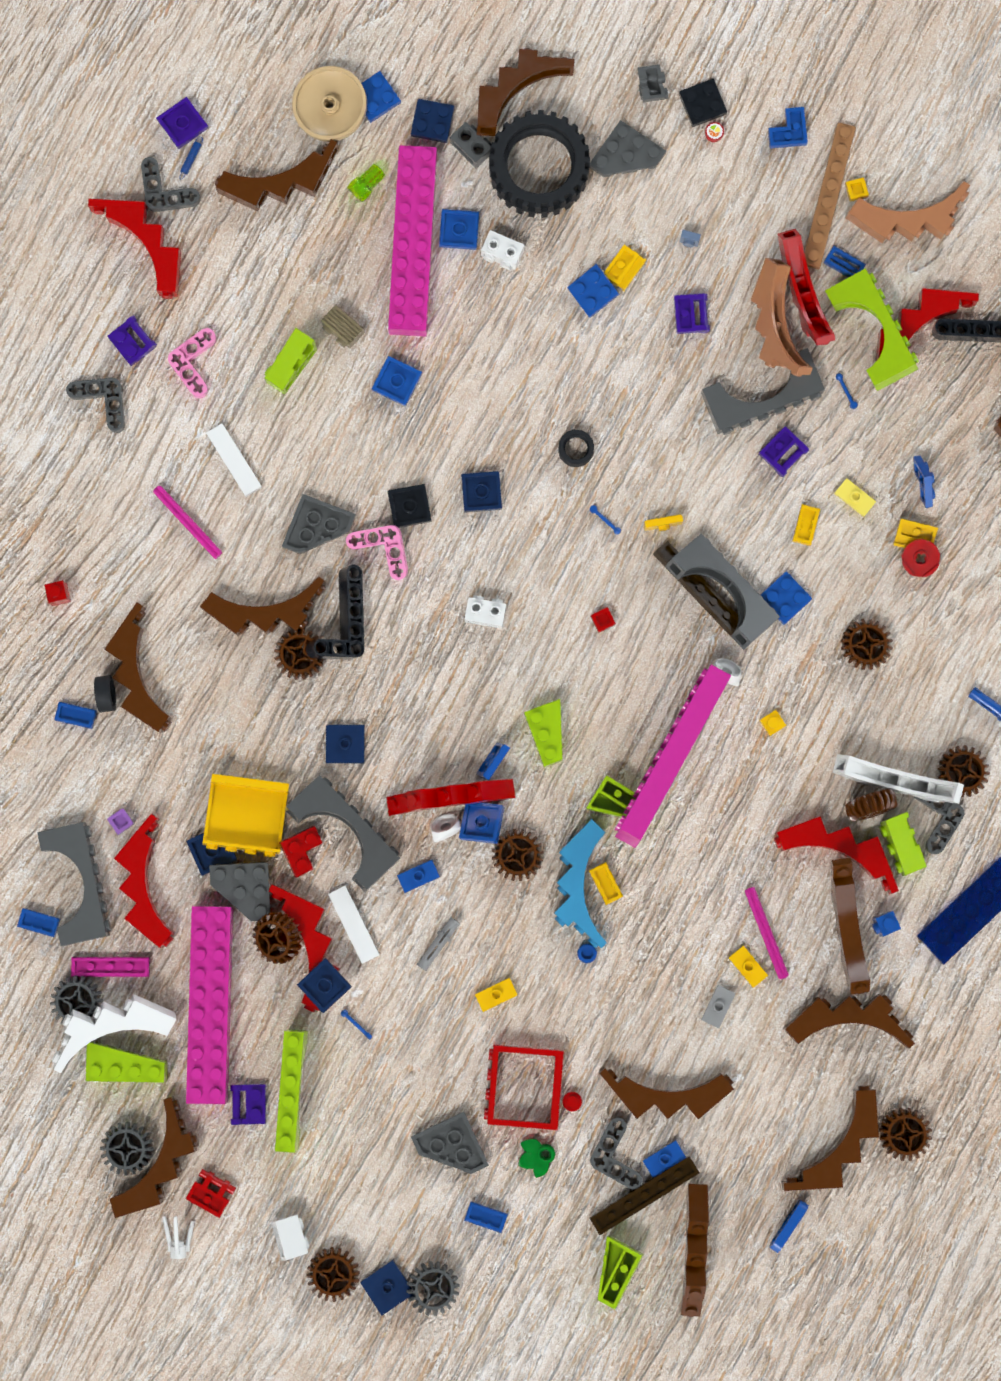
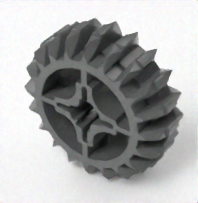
[50,975,103,1024]
[100,1121,154,1176]
[406,1261,460,1316]

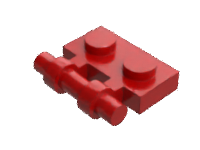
[185,1169,236,1218]

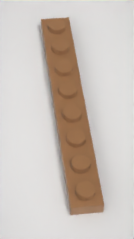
[804,122,856,270]

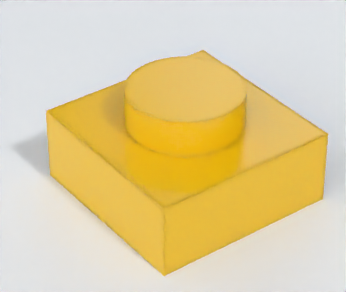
[845,177,869,202]
[759,710,786,736]

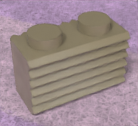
[321,304,365,349]

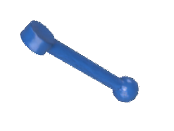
[836,373,858,409]
[590,505,621,535]
[341,1010,372,1040]

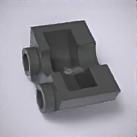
[638,65,668,102]

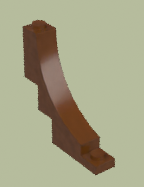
[215,139,339,211]
[104,602,172,733]
[831,857,870,995]
[599,1067,734,1119]
[781,1085,879,1191]

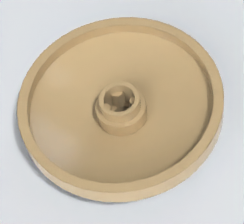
[292,66,367,142]

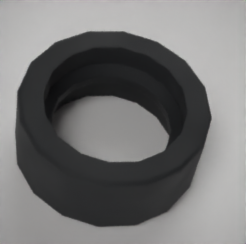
[558,429,594,467]
[94,675,116,713]

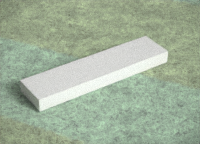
[206,423,262,497]
[328,885,379,964]

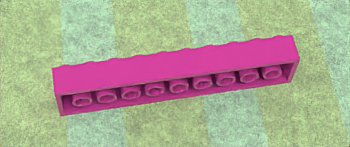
[388,145,437,337]
[614,664,731,848]
[186,906,233,1104]

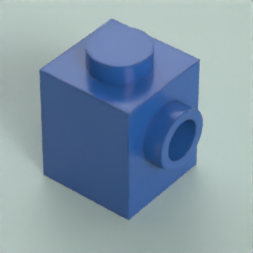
[872,911,901,937]

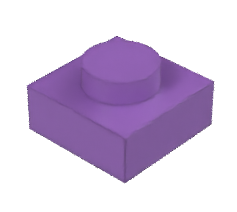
[107,808,135,835]

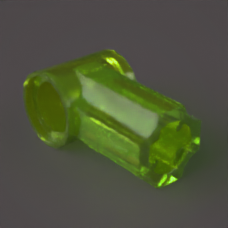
[347,164,385,202]

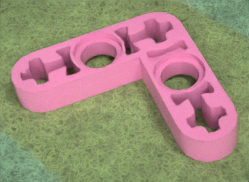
[168,328,216,398]
[346,525,408,580]

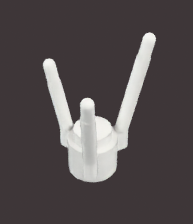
[162,1216,194,1259]

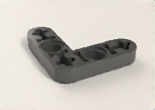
[141,157,201,212]
[66,378,125,433]
[914,796,965,854]
[590,1117,642,1189]

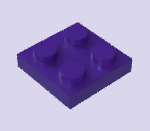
[156,97,209,150]

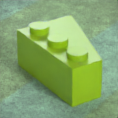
[264,328,317,395]
[524,699,562,768]
[586,775,636,818]
[879,812,927,876]
[597,1235,644,1310]

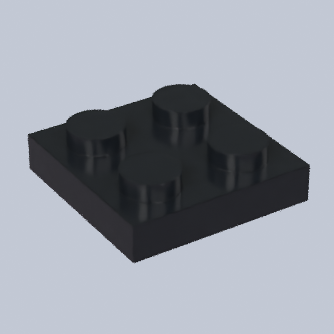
[679,78,727,128]
[388,484,432,528]

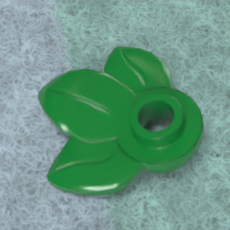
[518,1139,555,1178]

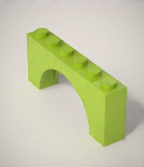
[825,268,919,391]
[275,1029,308,1153]

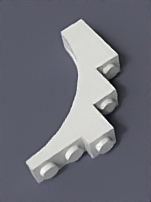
[832,754,964,804]
[52,994,176,1073]

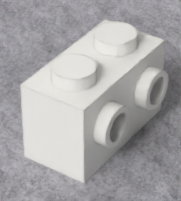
[481,230,525,270]
[464,595,506,629]
[271,1215,309,1261]

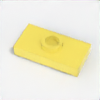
[834,478,876,517]

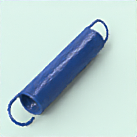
[179,137,203,180]

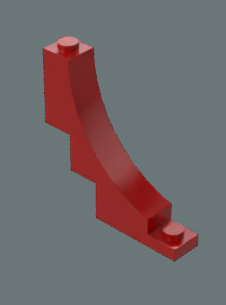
[88,198,181,299]
[876,288,979,361]
[114,814,174,948]
[774,816,899,894]
[269,884,340,1013]

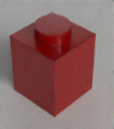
[44,580,71,606]

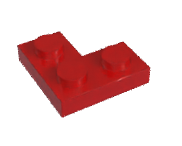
[279,826,322,878]

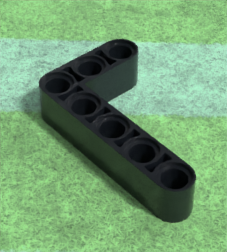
[932,319,1001,343]
[306,564,364,660]

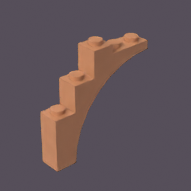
[846,181,970,244]
[751,258,813,377]

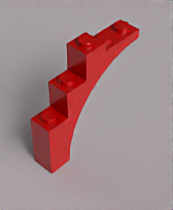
[777,229,835,346]
[386,779,515,816]

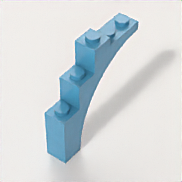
[554,819,607,948]

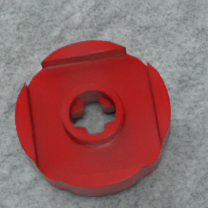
[901,538,940,577]

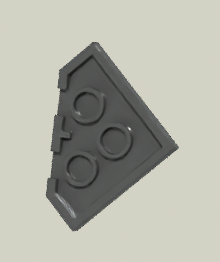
[590,120,667,177]
[282,494,356,554]
[209,862,270,921]
[411,1111,489,1174]

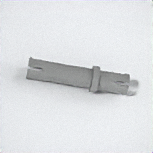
[417,917,460,971]

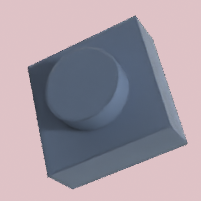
[680,230,701,248]

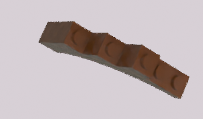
[477,48,575,136]
[200,576,326,636]
[783,994,915,1049]
[110,1096,199,1218]
[680,1183,709,1317]

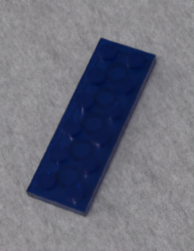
[916,857,1001,965]

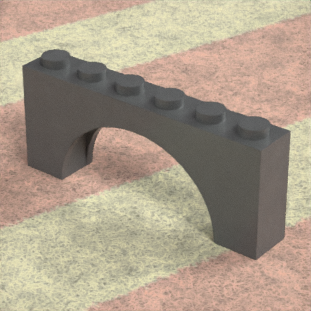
[701,348,825,435]
[665,533,780,650]
[285,775,400,893]
[37,822,111,946]

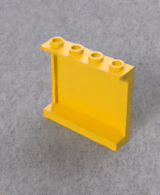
[202,774,289,857]

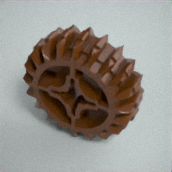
[841,619,893,670]
[274,629,325,680]
[937,745,990,798]
[845,789,898,822]
[492,829,544,881]
[252,912,303,964]
[879,1107,932,1161]
[306,1247,360,1302]

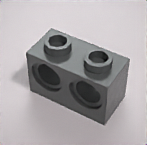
[450,122,491,169]

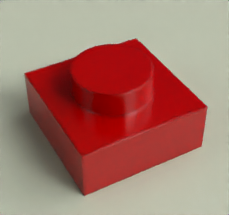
[590,607,616,633]

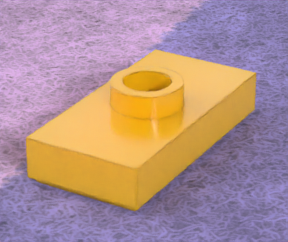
[792,504,820,546]
[643,514,683,531]
[589,862,623,905]
[728,946,768,988]
[475,978,518,1012]

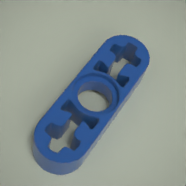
[769,1200,809,1253]

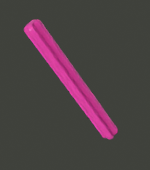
[153,485,222,559]
[745,887,789,979]

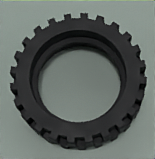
[489,110,590,218]

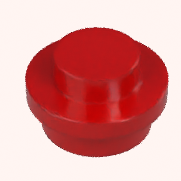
[562,1092,582,1112]

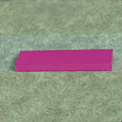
[71,957,150,977]

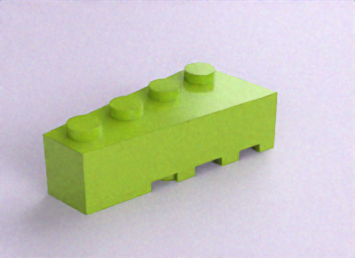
[85,1041,168,1083]

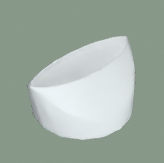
[713,658,742,686]
[430,813,462,842]

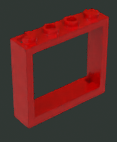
[484,1044,564,1130]

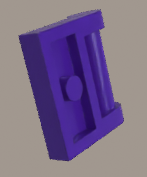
[674,293,711,334]
[107,316,157,366]
[758,426,809,477]
[230,1084,266,1125]

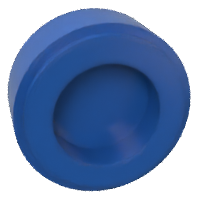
[577,944,597,963]

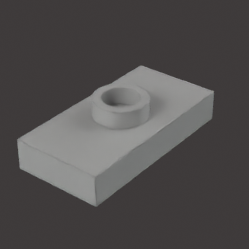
[701,985,736,1028]

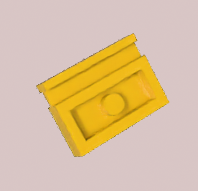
[604,244,646,292]
[893,518,938,548]

